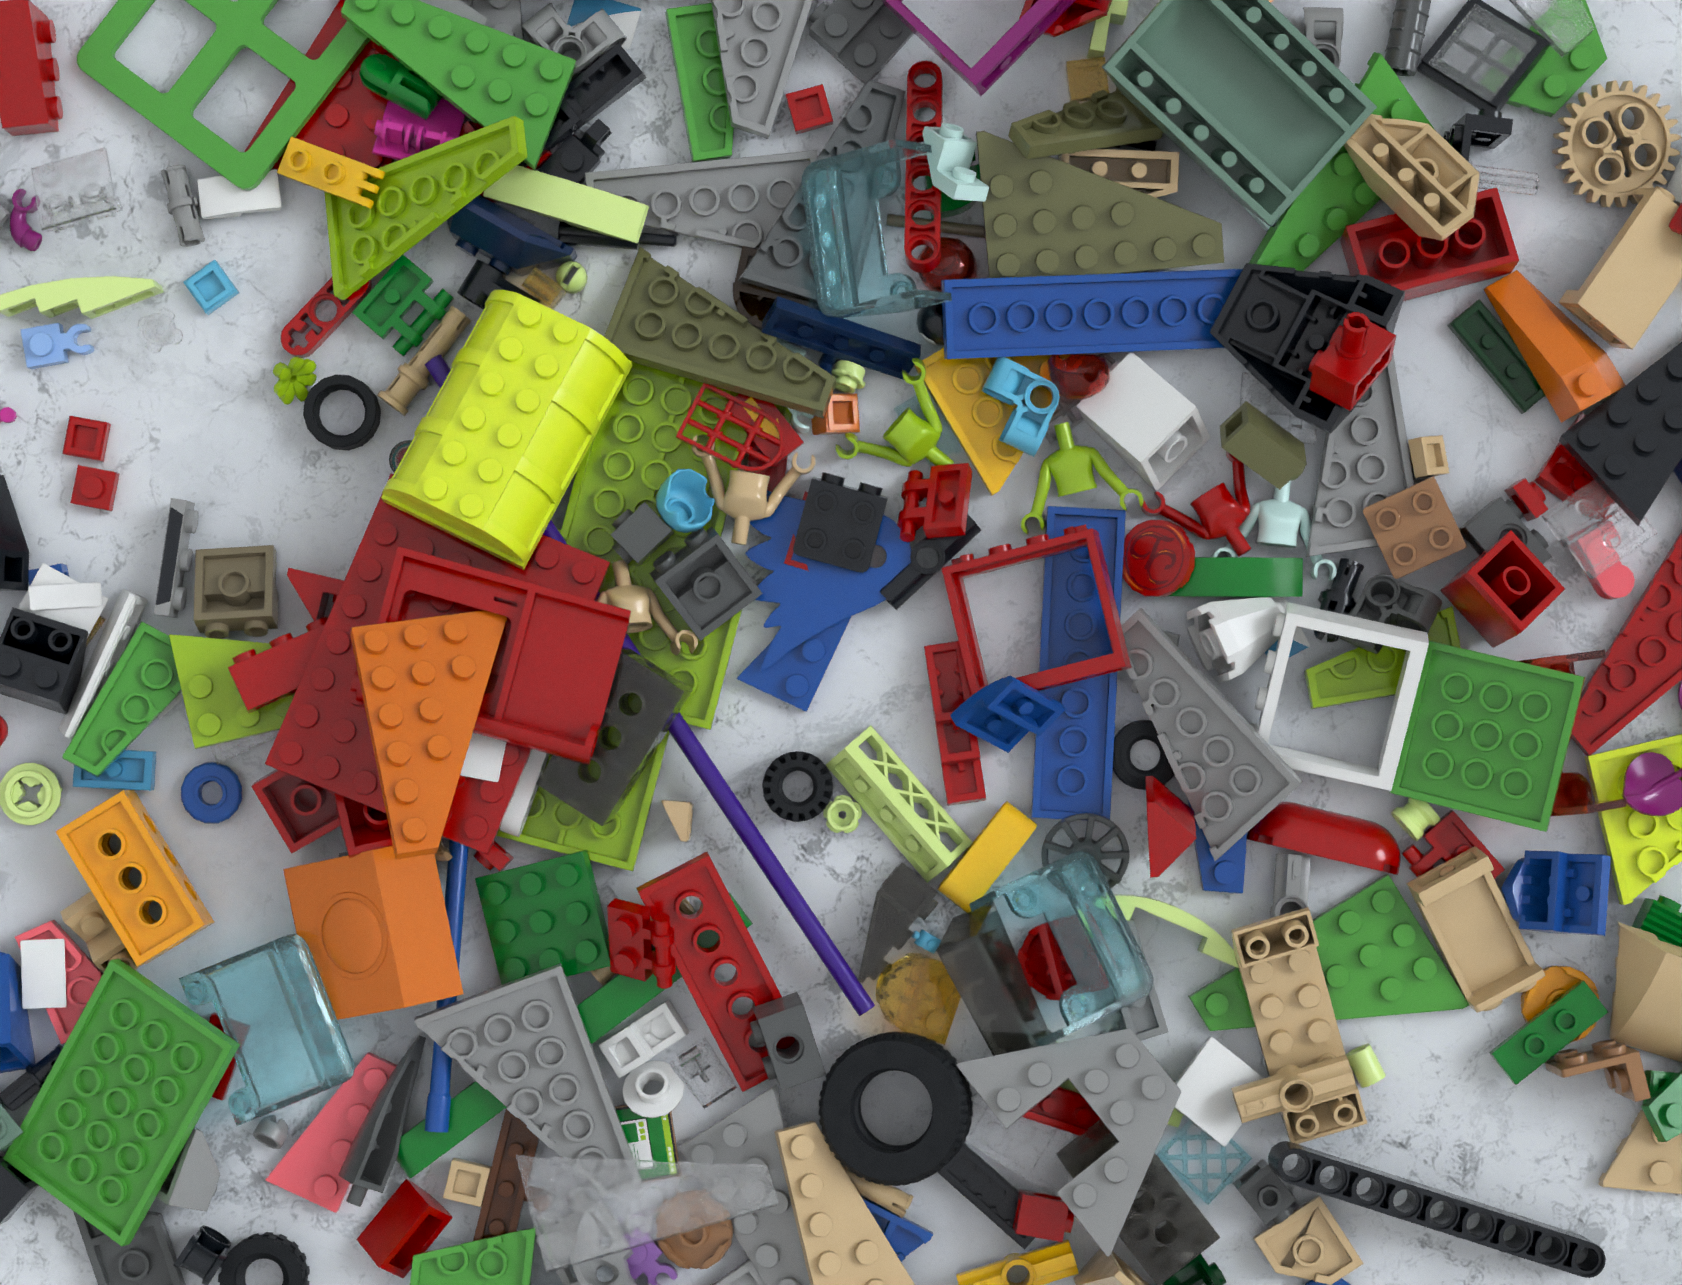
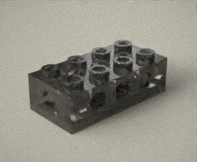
[536,647,693,826]
[1056,1119,1221,1285]

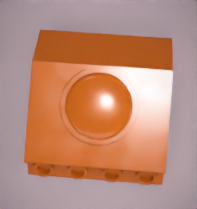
[283,846,464,1024]

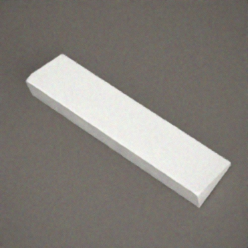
[59,589,148,739]

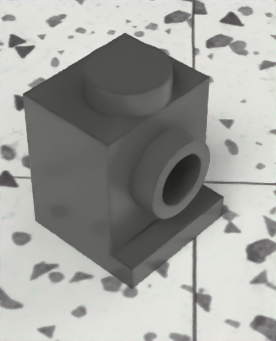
[1233,1159,1296,1225]

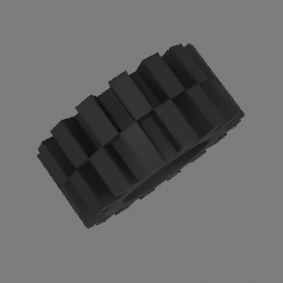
[762,751,833,822]

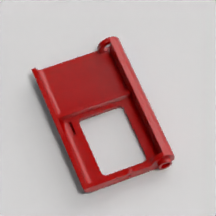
[351,546,631,765]

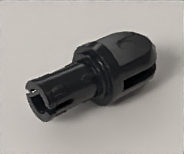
[1313,558,1364,642]

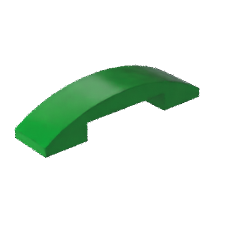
[1169,557,1303,597]

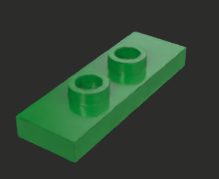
[1489,980,1608,1085]

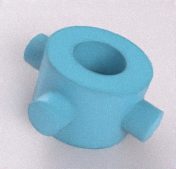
[912,929,944,954]

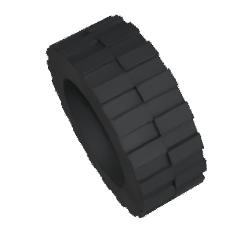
[218,1232,310,1285]

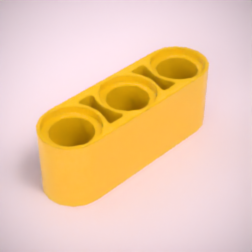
[937,801,1037,914]

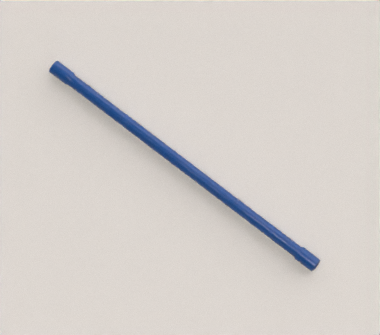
[425,840,469,1133]

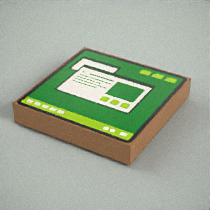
[615,1104,681,1183]

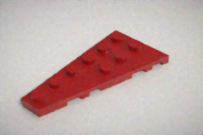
[1571,531,1682,756]

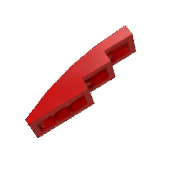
[924,641,986,806]

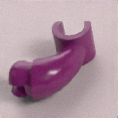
[9,189,42,251]

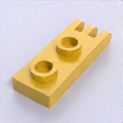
[277,137,385,209]

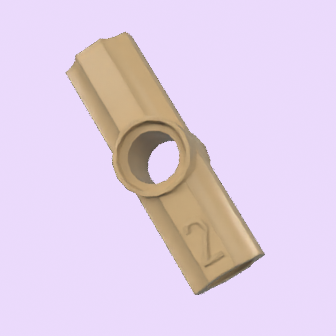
[1231,1055,1356,1123]

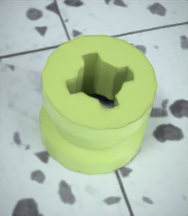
[1391,797,1441,841]

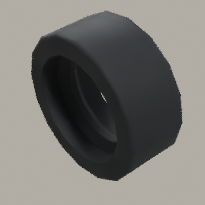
[303,375,381,451]

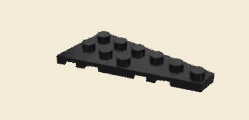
[1559,342,1682,526]

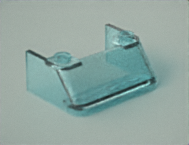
[801,139,952,318]
[969,851,1154,1047]

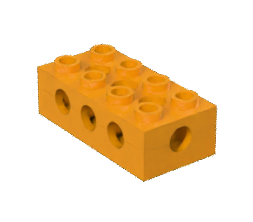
[56,790,215,967]

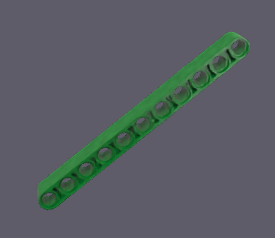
[396,892,753,1179]

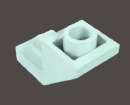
[922,123,989,202]

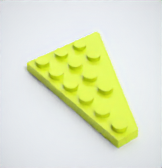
[1584,734,1682,905]

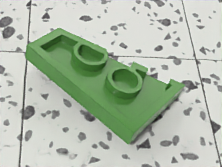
[410,1226,537,1285]

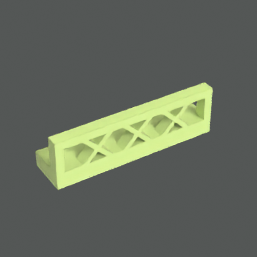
[826,725,973,882]

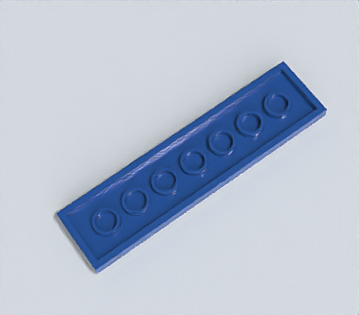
[941,269,1243,359]
[1031,506,1126,821]

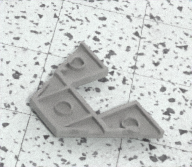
[956,1028,1181,1257]

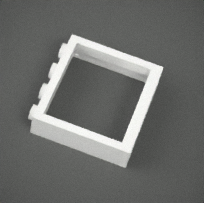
[1250,602,1429,791]

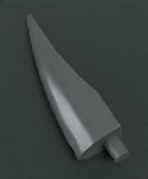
[339,1035,426,1207]

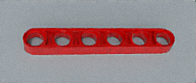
[904,61,943,273]

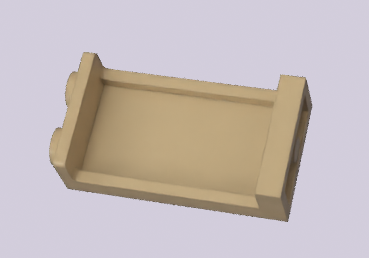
[1559,186,1682,349]
[1406,846,1545,1012]

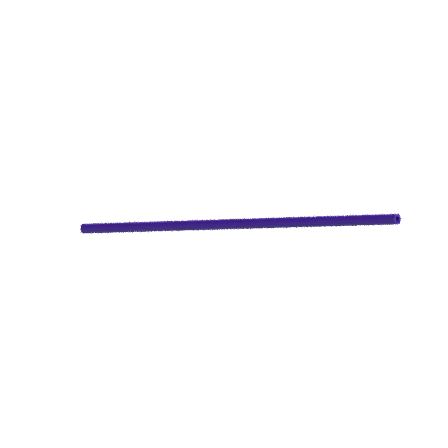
[425,355,875,1016]

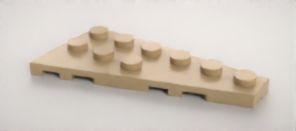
[774,1121,915,1285]

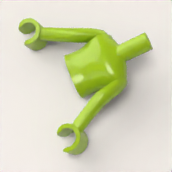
[836,358,954,467]
[1021,422,1144,534]

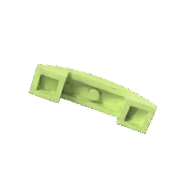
[1090,894,1238,968]

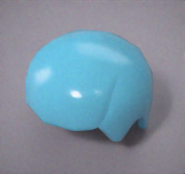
[656,469,715,533]

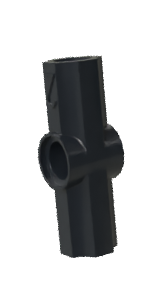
[879,514,982,610]

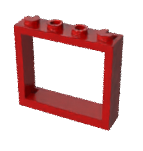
[941,524,1131,695]

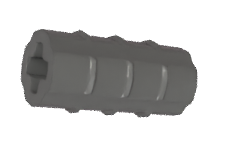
[1385,0,1431,76]

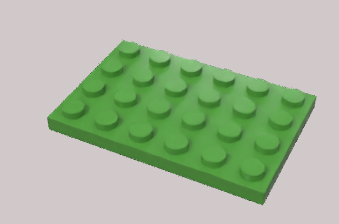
[3,959,240,1247]

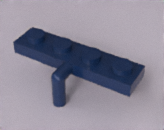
[761,296,921,380]

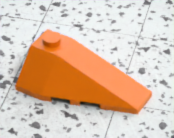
[1483,270,1625,423]

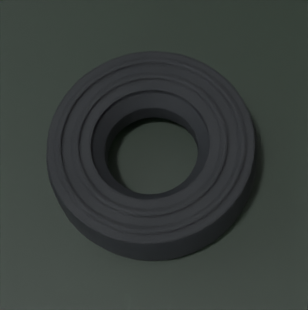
[1113,720,1175,790]

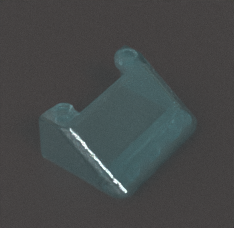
[179,934,354,1126]

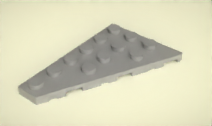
[711,0,813,139]
[414,963,643,1199]

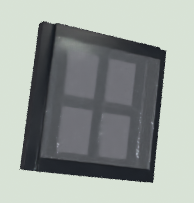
[1417,0,1550,111]

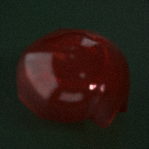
[918,237,977,297]
[1047,354,1110,400]

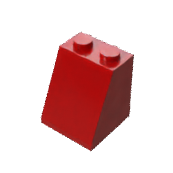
[1440,530,1565,648]

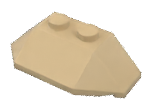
[1343,114,1480,241]

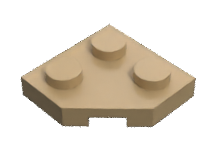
[1253,1195,1364,1285]

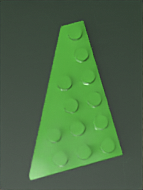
[1188,874,1469,1031]

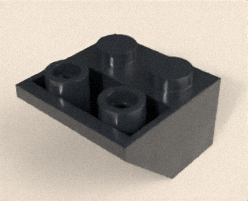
[0,607,88,714]

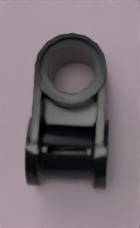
[173,1225,231,1285]

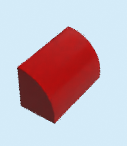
[356,1179,453,1278]

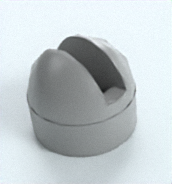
[253,1115,288,1149]

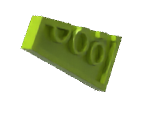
[1304,606,1461,709]

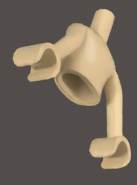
[692,435,815,545]
[597,560,698,655]

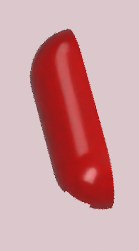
[1247,802,1401,875]

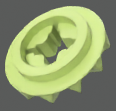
[0,763,63,825]

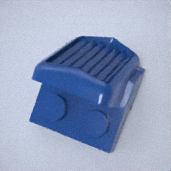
[1501,850,1611,936]

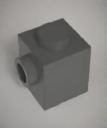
[611,502,674,565]

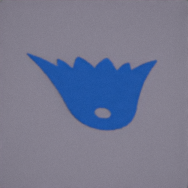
[746,490,912,673]

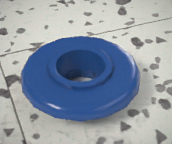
[181,762,242,824]

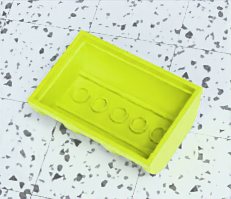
[381,290,633,570]

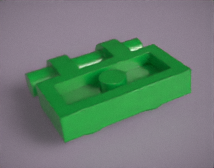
[352,255,454,357]

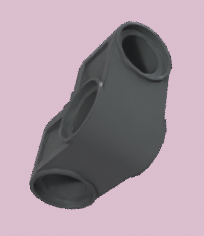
[1340,574,1442,654]

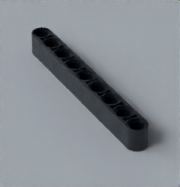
[1268,1141,1606,1278]

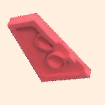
[15,920,103,1044]

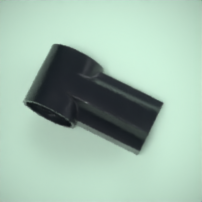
[457,259,540,310]

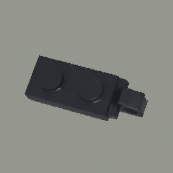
[538,118,612,219]

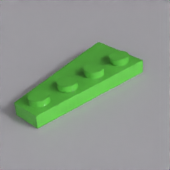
[665,3,734,162]
[62,621,182,777]

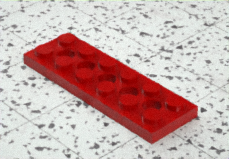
[637,852,795,1092]

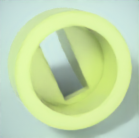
[556,261,588,294]

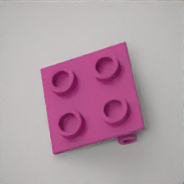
[372,98,465,160]

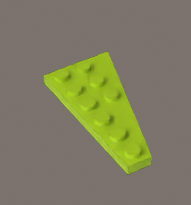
[324,116,528,300]
[169,634,295,749]

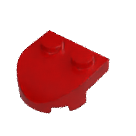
[1017,911,1110,1000]

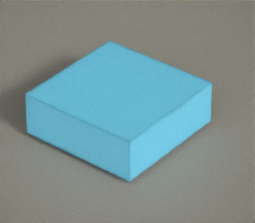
[183,260,240,315]

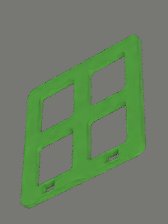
[77,0,371,191]

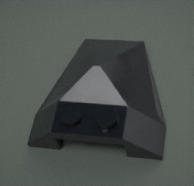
[1210,263,1405,434]

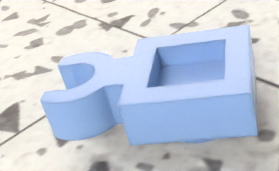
[20,323,94,369]

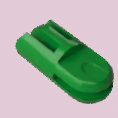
[359,54,443,120]

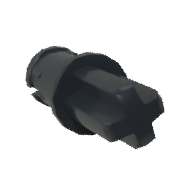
[0,1044,63,1111]

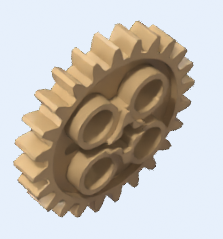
[1552,80,1681,208]

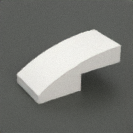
[197,169,282,220]
[598,1000,689,1078]

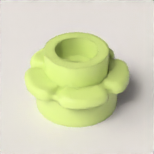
[831,360,866,394]
[823,795,862,833]

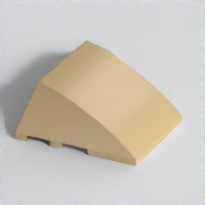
[1609,922,1682,1062]

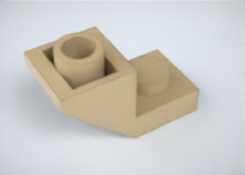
[60,891,142,973]

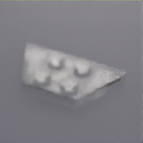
[965,1093,1073,1196]

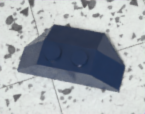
[447,195,577,276]

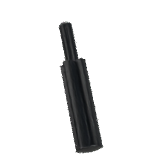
[558,221,677,250]

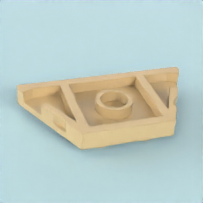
[1598,1110,1682,1194]

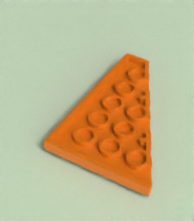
[350,610,507,859]

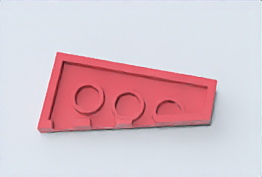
[266,1052,397,1213]

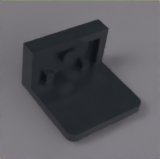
[1443,110,1513,161]
[793,472,888,573]

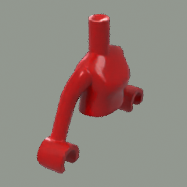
[1141,451,1251,557]

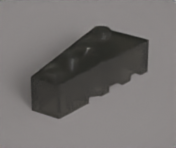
[936,902,1056,1056]

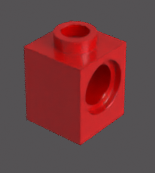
[1013,1189,1074,1242]

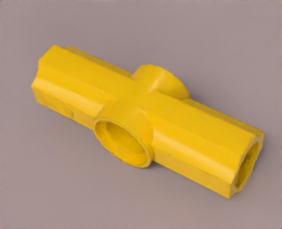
[956,1239,1079,1285]

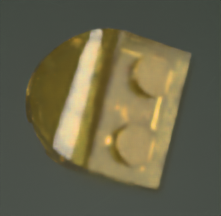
[875,953,970,1045]

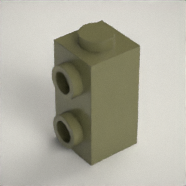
[1219,401,1307,490]

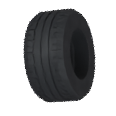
[818,1032,973,1186]

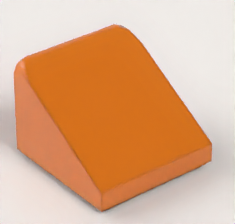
[811,394,860,435]

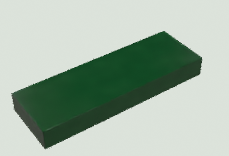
[1447,299,1545,414]

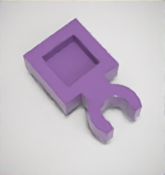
[624,1222,678,1285]

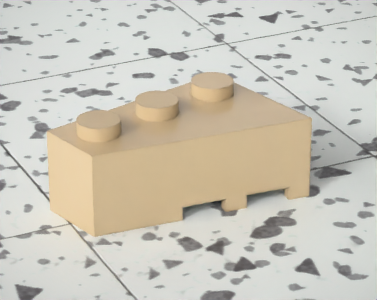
[1058,149,1180,198]

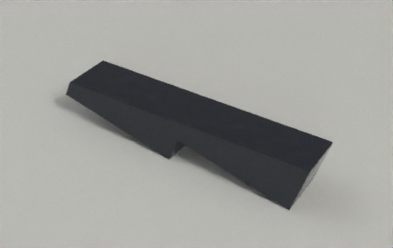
[518,43,647,168]

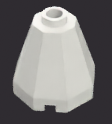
[1186,597,1285,683]

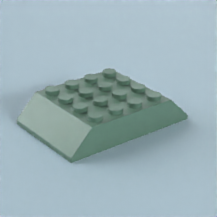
[1102,0,1377,226]

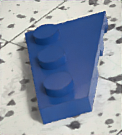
[736,616,852,712]

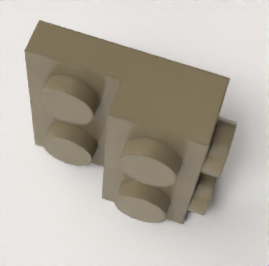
[193,545,279,639]

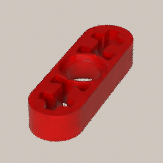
[280,277,372,358]

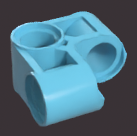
[981,357,1060,457]

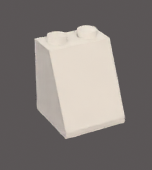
[1076,352,1211,491]

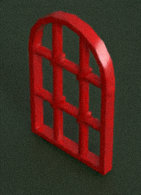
[676,383,784,473]

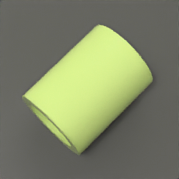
[1346,1043,1386,1088]

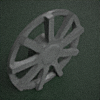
[1041,813,1130,898]

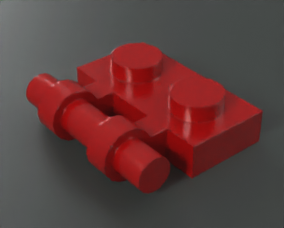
[897,463,972,542]
[1401,810,1505,879]
[607,898,676,989]

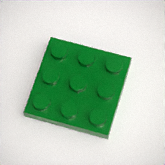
[475,850,610,985]

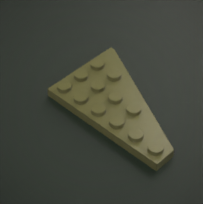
[976,131,1224,278]

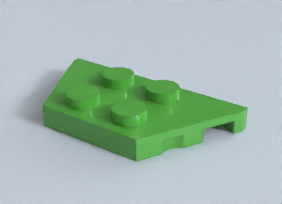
[1478,0,1608,117]

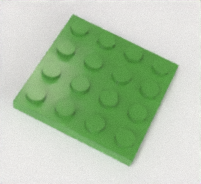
[1390,641,1585,832]

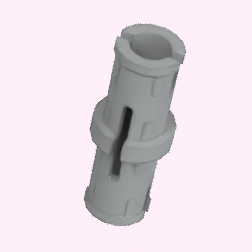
[161,165,205,247]

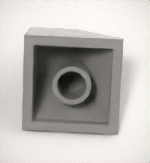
[156,1127,220,1212]

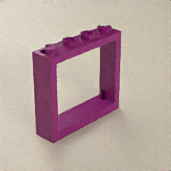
[882,0,1076,96]

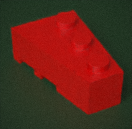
[0,0,63,136]

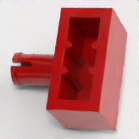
[1309,312,1397,411]

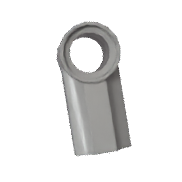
[1270,853,1310,918]

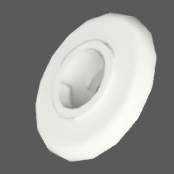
[622,1061,685,1118]

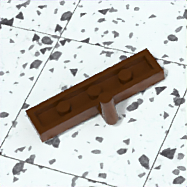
[473,1109,553,1241]

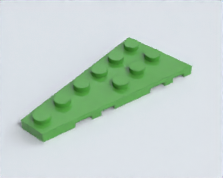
[341,0,576,171]

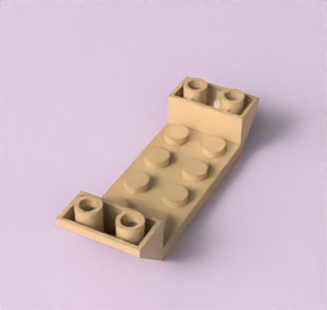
[1231,907,1368,1144]

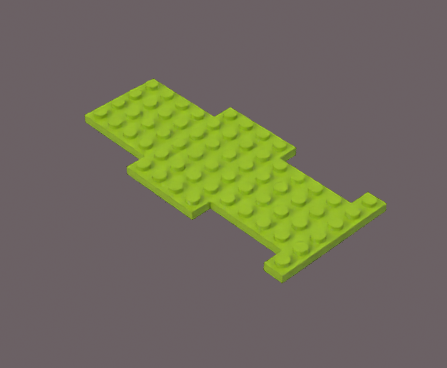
[496,362,793,871]

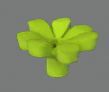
[273,357,317,405]

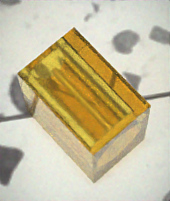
[521,267,566,310]

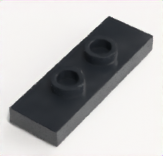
[937,1143,1035,1250]

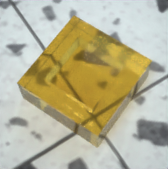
[1065,57,1109,102]

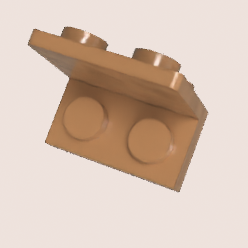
[1363,476,1467,579]
[1545,1039,1651,1102]

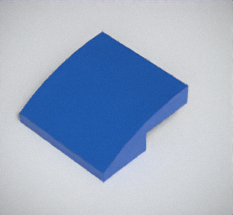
[950,675,1066,753]

